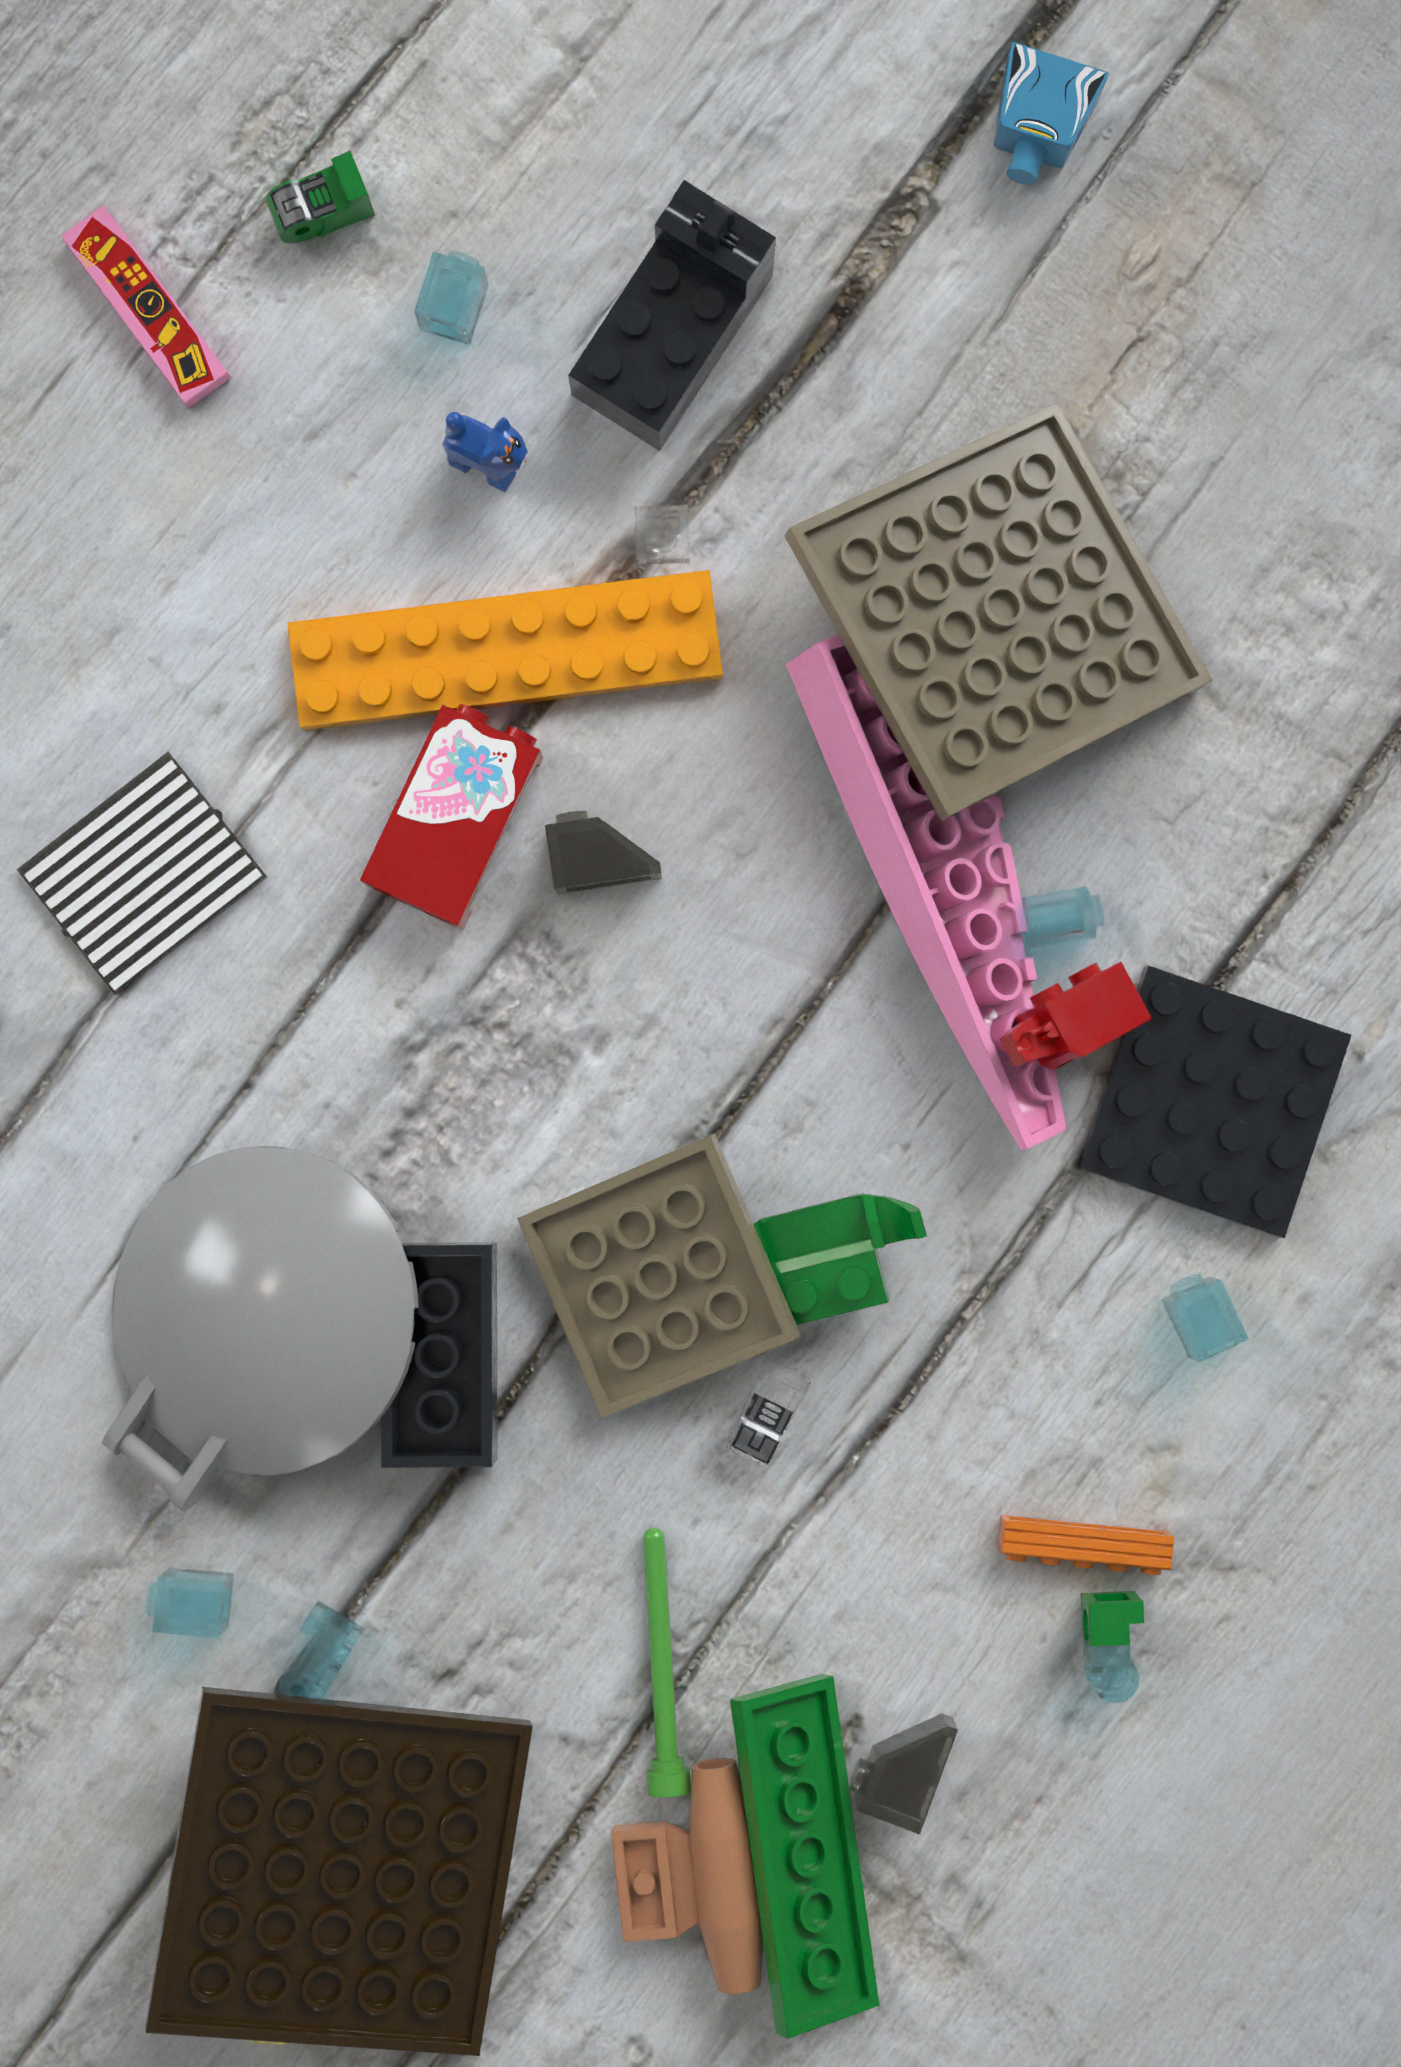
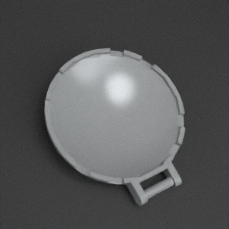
[102,1146,419,1512]

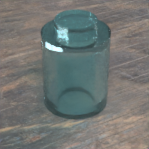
[1021,886,1104,950]

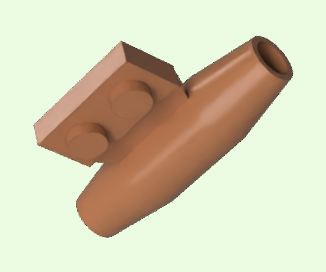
[611,1758,763,1994]

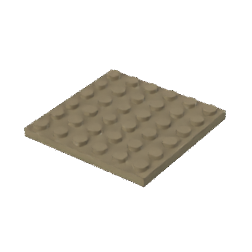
[784,403,1212,821]

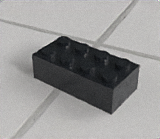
[381,1242,498,1468]

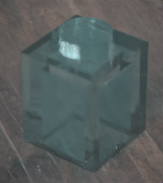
[414,251,489,345]
[1161,1273,1249,1362]
[146,1567,234,1638]

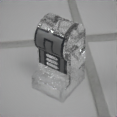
[726,1356,812,1469]

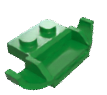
[754,1192,927,1325]

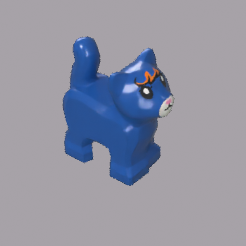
[442,412,528,492]

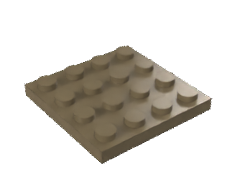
[517,1134,801,1418]

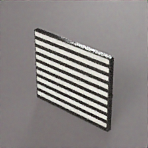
[16,752,268,995]

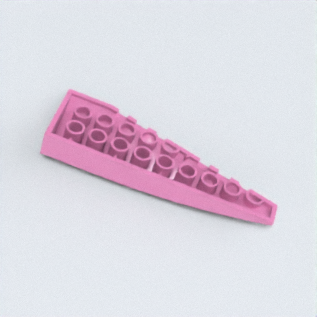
[785,636,1067,1150]

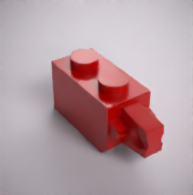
[1000,962,1152,1071]

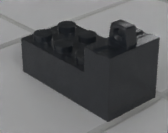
[568,180,776,451]

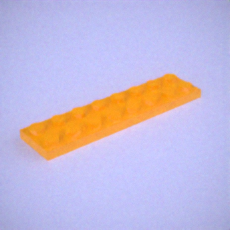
[287,570,723,731]

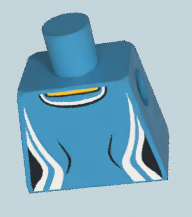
[993,42,1109,185]

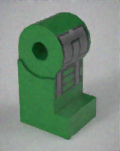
[266,151,375,243]

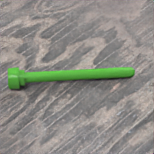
[643,1528,691,1798]

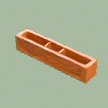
[998,1515,1174,1575]

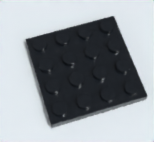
[1077,965,1352,1238]

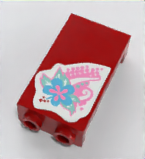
[360,704,544,930]

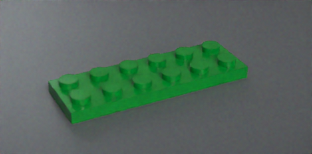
[730,1674,880,2039]

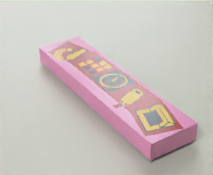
[61,205,231,409]

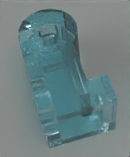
[274,1601,365,1699]

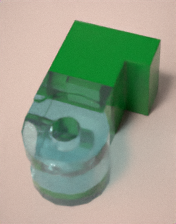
[1081,1591,1144,1703]

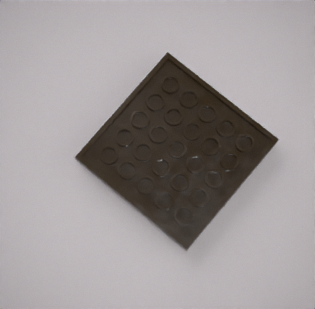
[145,1687,533,2056]

